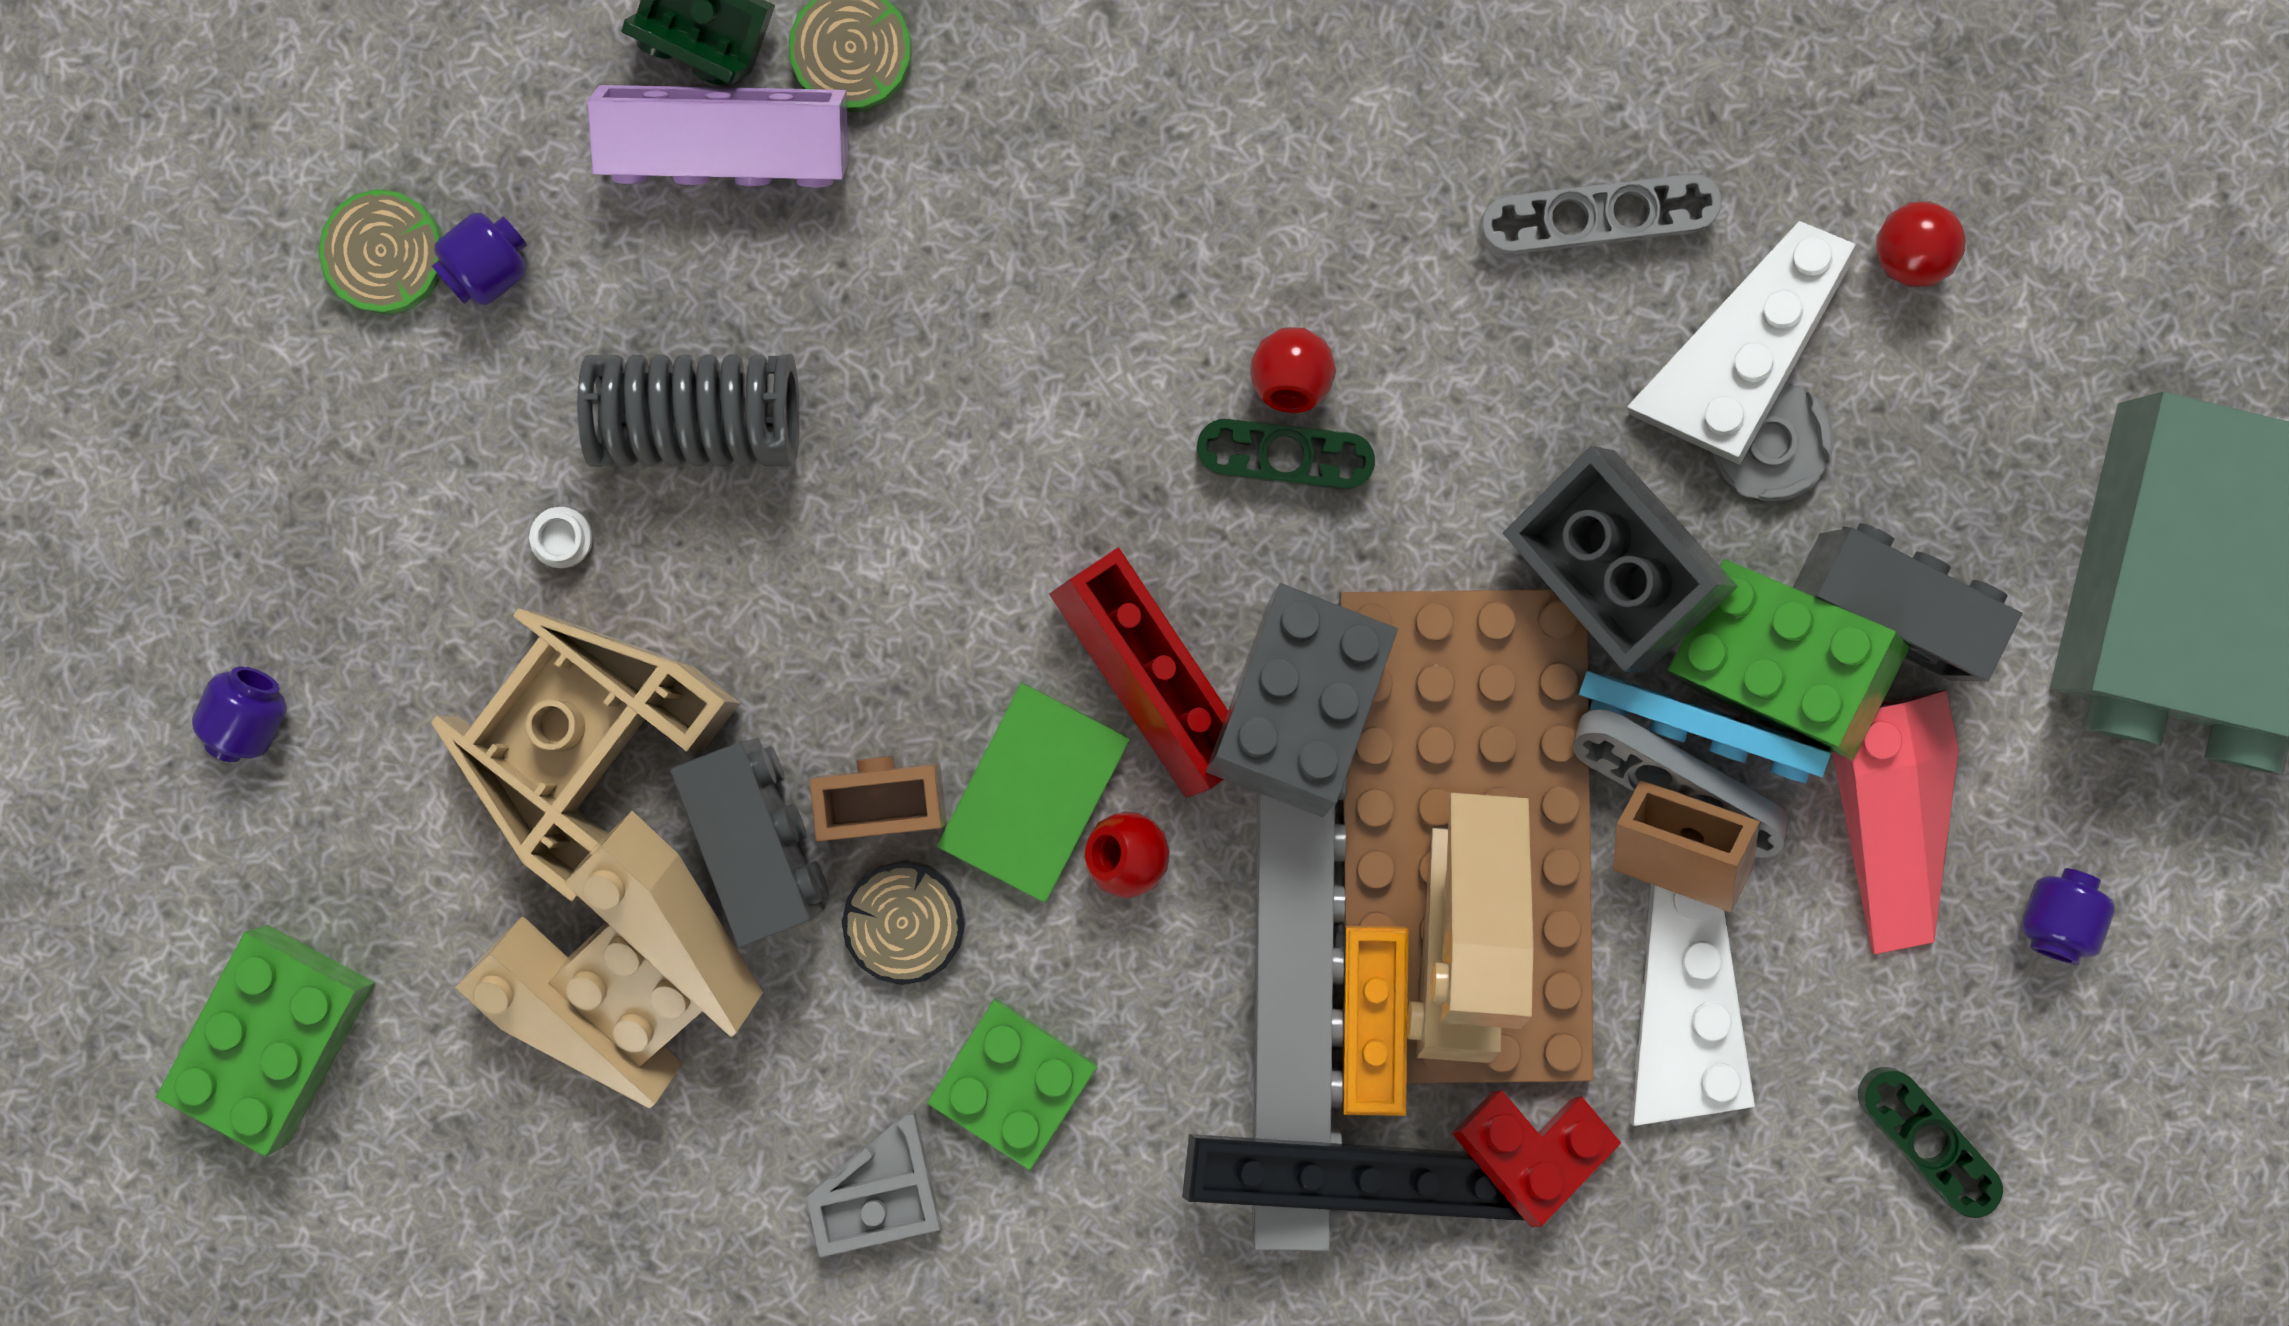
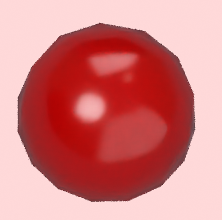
[1876,201,1966,287]
[1250,327,1336,413]
[1084,811,1170,898]

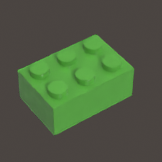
[1668,559,1909,761]
[155,925,375,1157]

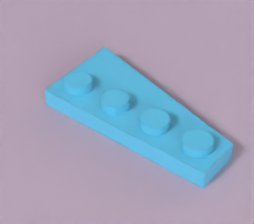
[1579,670,1831,784]

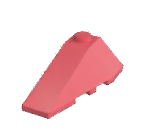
[1832,690,1959,954]

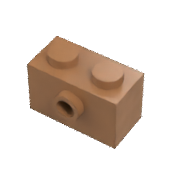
[809,756,947,842]
[1613,780,1760,913]

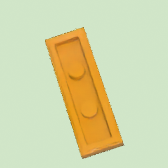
[1342,926,1409,1116]

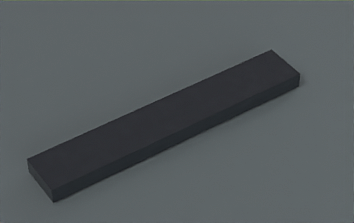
[1182,1134,1525,1221]

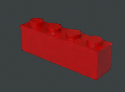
[1049,547,1228,798]

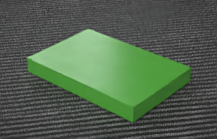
[936,682,1130,903]

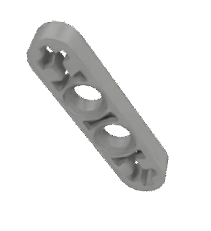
[1479,174,1722,255]
[1573,709,1789,858]

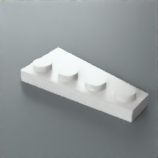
[1627,221,1856,465]
[1630,884,1755,1126]

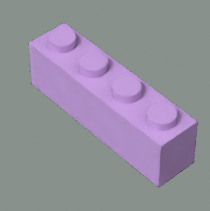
[587,85,848,188]

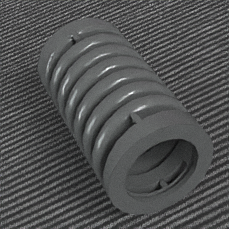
[577,354,799,467]

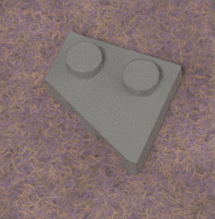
[806,1110,942,1258]

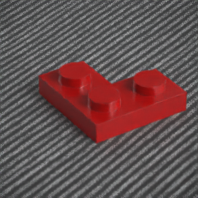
[1451,1090,1621,1228]

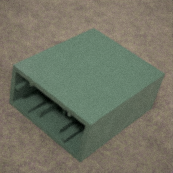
[2050,391,2289,775]

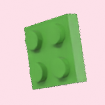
[927,998,1097,1170]

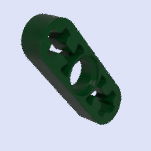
[1196,419,1375,490]
[1858,1067,2003,1218]

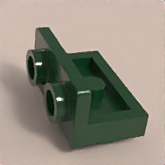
[621,0,775,85]

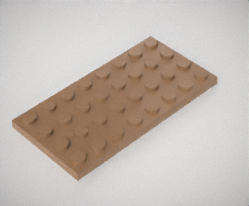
[1340,589,1594,1084]

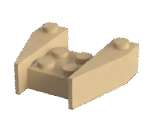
[431,608,740,902]
[1407,793,1534,1063]
[455,811,763,1109]

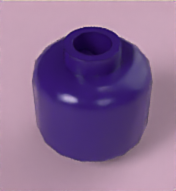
[432,213,528,305]
[192,666,287,762]
[2021,868,2115,965]

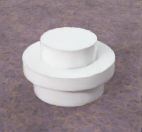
[529,507,593,568]

